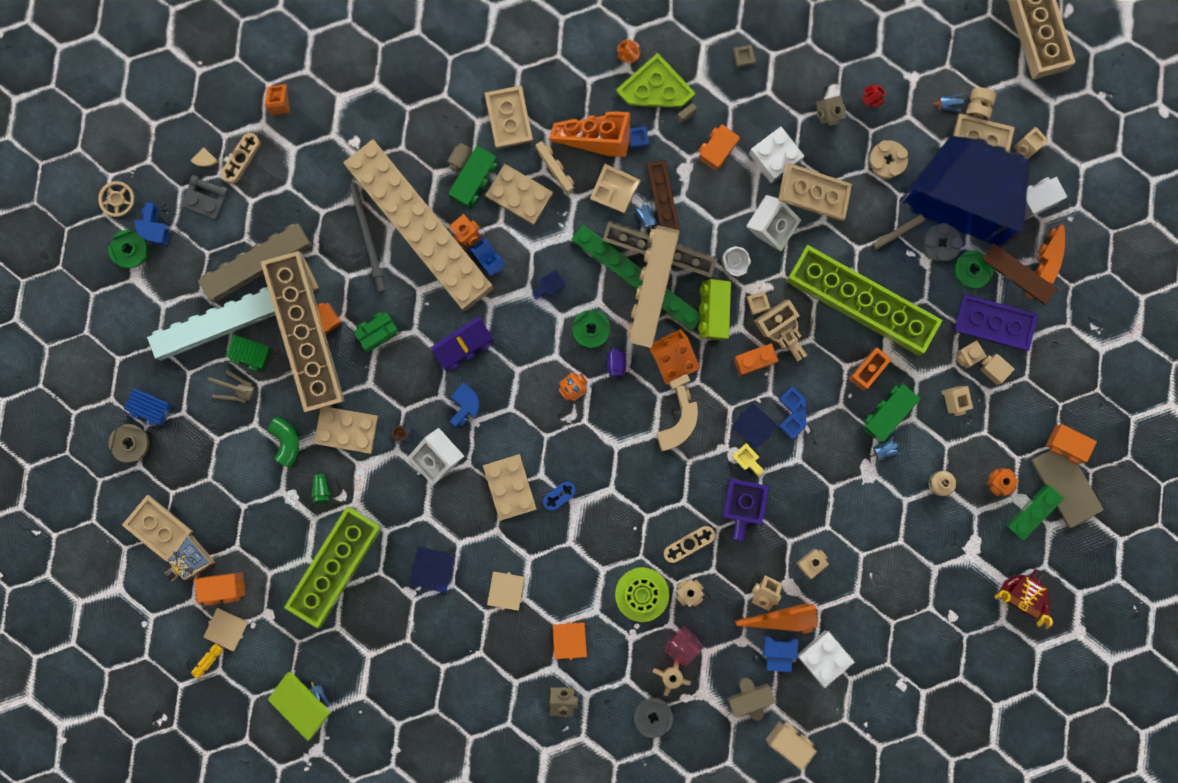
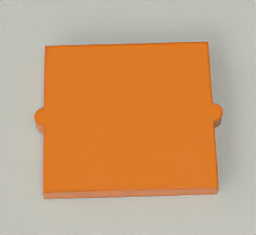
[553,622,587,660]

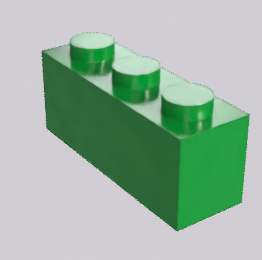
[448,146,498,209]
[862,384,921,443]
[1005,484,1064,541]

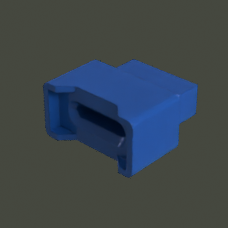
[762,635,798,672]

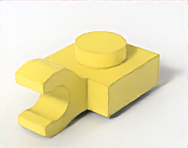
[732,443,764,477]

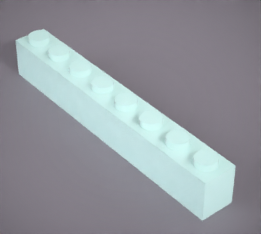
[147,287,276,361]

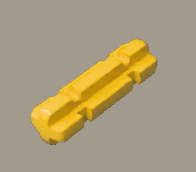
[191,644,223,679]

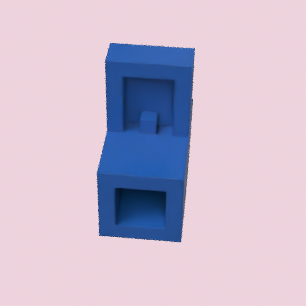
[135,202,170,246]
[468,237,506,276]
[450,382,480,427]

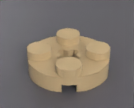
[869,140,908,179]

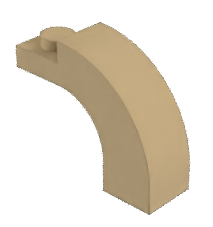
[656,385,698,452]

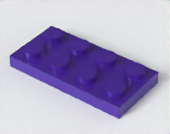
[953,294,1038,351]

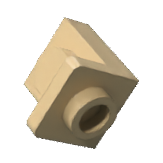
[1014,127,1049,160]
[956,340,987,369]

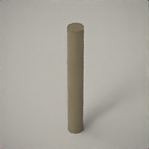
[872,215,925,250]

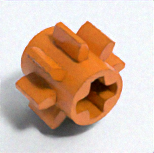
[617,39,640,63]

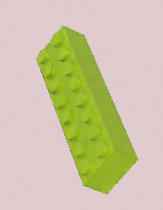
[786,245,943,356]

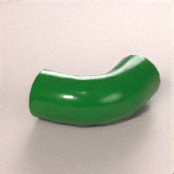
[267,416,299,468]

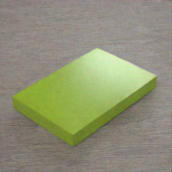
[268,672,331,741]

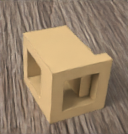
[941,386,973,416]

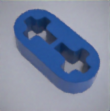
[543,482,576,511]

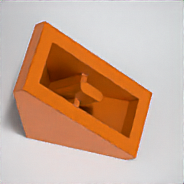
[265,84,290,116]

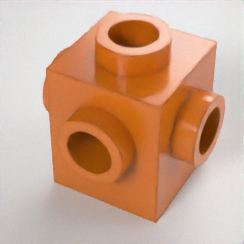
[449,214,482,248]
[986,468,1019,496]

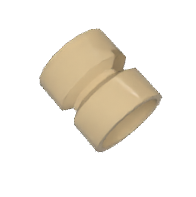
[965,87,997,121]

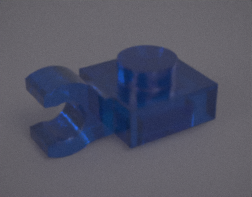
[532,270,566,300]

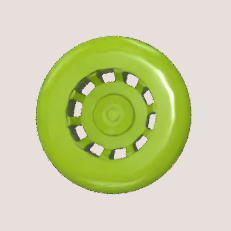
[615,567,669,622]

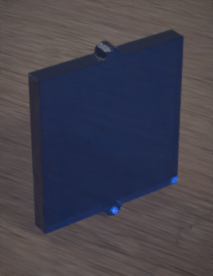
[731,403,777,449]

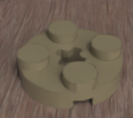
[109,424,149,463]

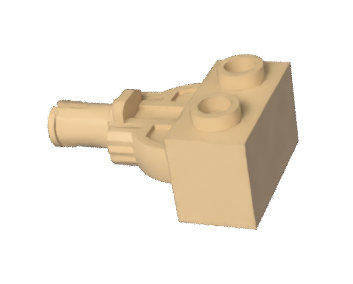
[754,300,807,361]

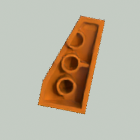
[734,603,818,634]

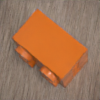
[194,573,246,606]

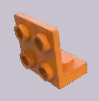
[648,329,700,385]

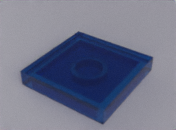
[408,546,456,593]

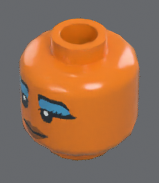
[559,372,588,401]

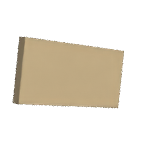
[778,163,852,221]

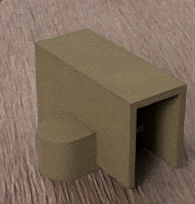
[727,677,776,721]

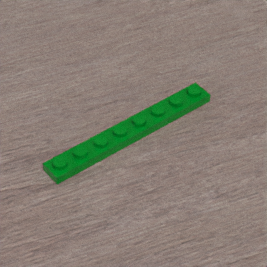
[571,225,700,332]

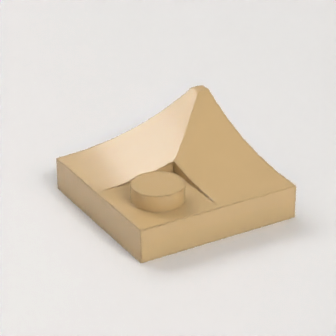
[590,164,641,214]

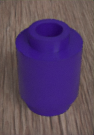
[606,349,626,377]

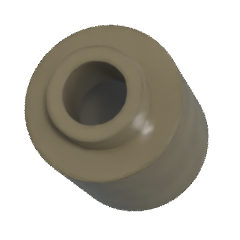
[447,143,472,173]

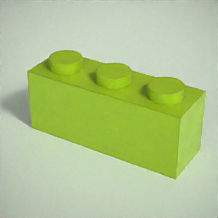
[698,279,731,340]

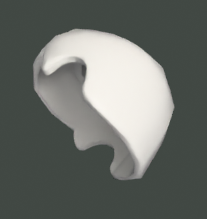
[721,246,751,277]

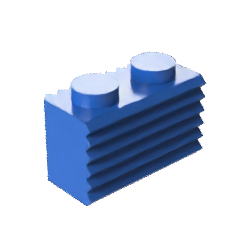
[124,388,173,427]

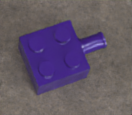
[722,479,769,541]

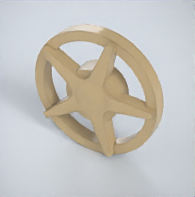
[98,181,135,217]

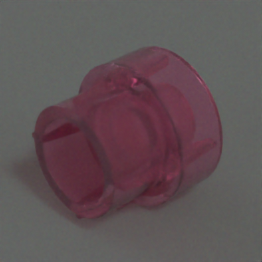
[662,625,703,667]

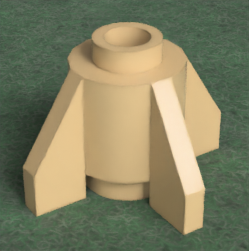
[652,657,691,696]

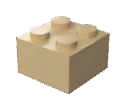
[765,721,816,770]

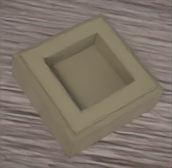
[733,45,756,68]
[677,103,697,124]

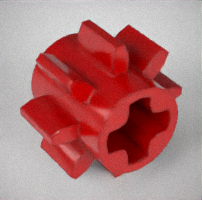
[862,84,886,108]

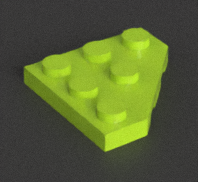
[616,53,696,108]

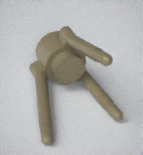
[207,370,255,403]

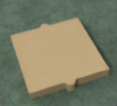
[487,571,525,611]
[204,608,248,651]

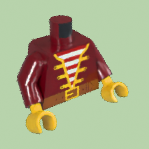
[995,569,1053,629]

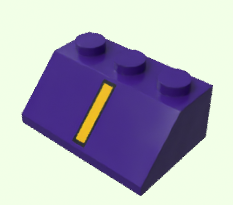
[430,317,494,372]

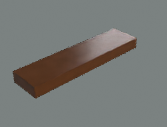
[647,160,681,234]
[982,244,1058,305]

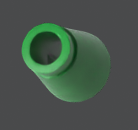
[311,474,331,504]

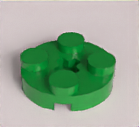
[108,230,149,269]
[954,250,994,289]
[572,310,610,349]

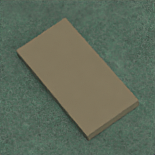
[1030,449,1104,528]

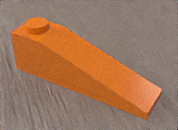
[549,111,630,157]

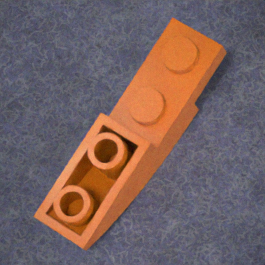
[1024,224,1065,299]

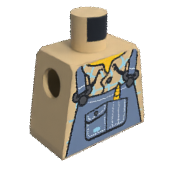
[165,535,216,582]

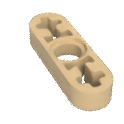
[221,133,260,184]
[663,526,715,563]

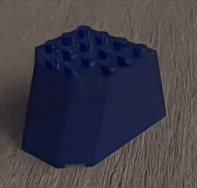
[899,136,1029,248]

